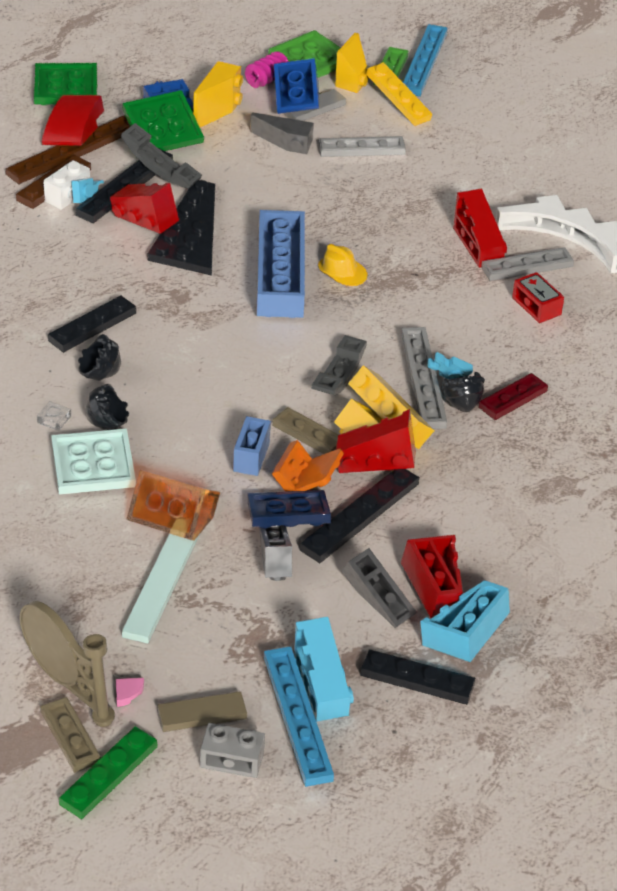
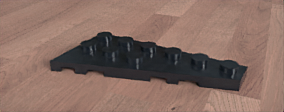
[148,180,215,276]

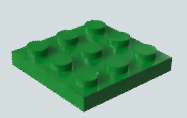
[34,63,97,106]
[122,90,204,151]

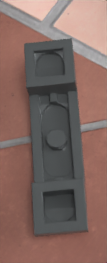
[121,123,202,188]
[311,335,367,395]

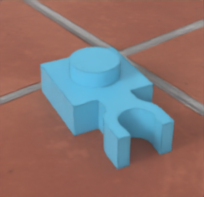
[72,178,104,203]
[427,352,473,379]

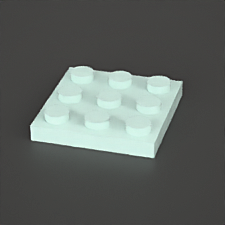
[51,429,136,494]

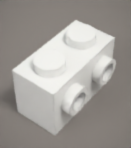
[44,160,90,210]

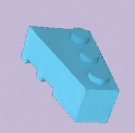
[420,580,510,662]
[294,617,354,722]

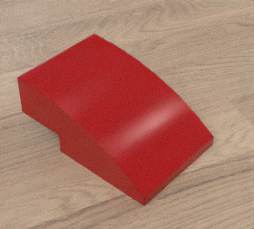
[42,95,104,146]

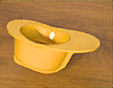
[318,244,368,286]

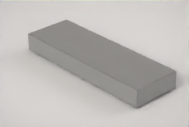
[284,89,346,121]

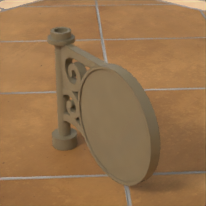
[20,601,115,727]

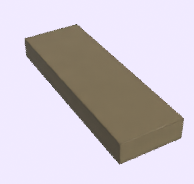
[272,407,338,454]
[158,691,247,732]
[41,697,101,773]

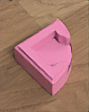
[116,678,144,707]

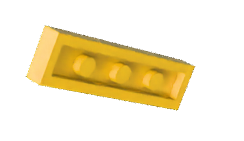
[366,62,432,126]

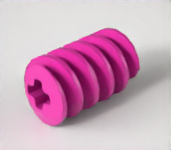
[245,51,289,89]

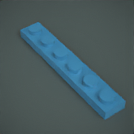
[403,24,448,97]
[264,647,334,787]

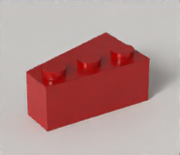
[110,183,179,234]
[453,188,507,268]
[336,409,416,473]
[401,535,463,618]

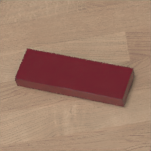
[478,373,548,420]

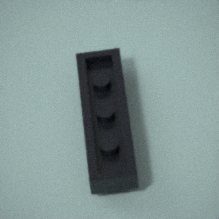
[48,295,136,353]
[360,649,476,705]

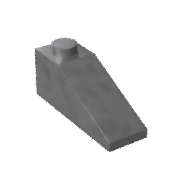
[251,112,314,154]
[259,525,292,581]
[342,548,417,628]

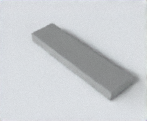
[319,136,406,157]
[481,247,574,281]

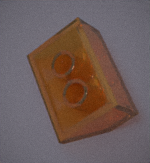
[126,470,220,541]

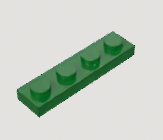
[59,726,157,820]

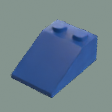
[274,58,319,114]

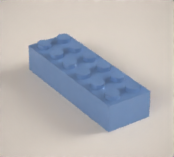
[257,210,305,318]

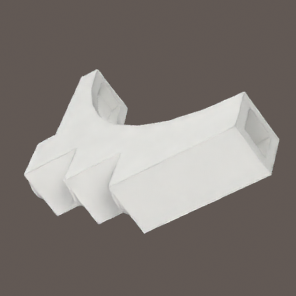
[496,195,617,273]

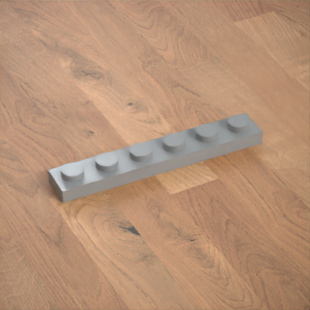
[402,327,447,429]

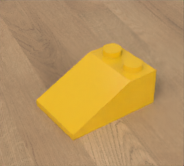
[194,61,243,128]

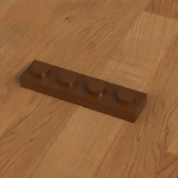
[16,155,91,209]

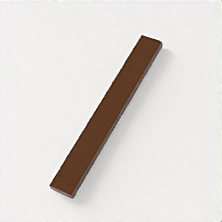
[6,115,130,185]

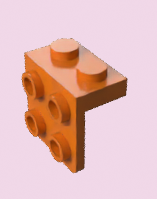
[272,440,344,492]

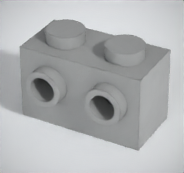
[200,723,265,778]

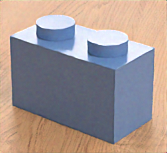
[233,416,271,476]

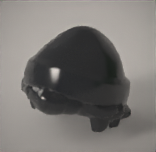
[78,334,121,381]
[441,372,485,412]
[85,384,129,430]

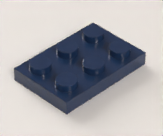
[248,490,331,528]

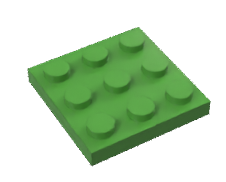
[268,30,341,78]

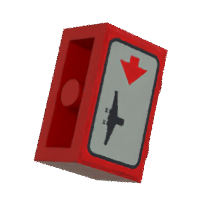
[512,272,564,324]

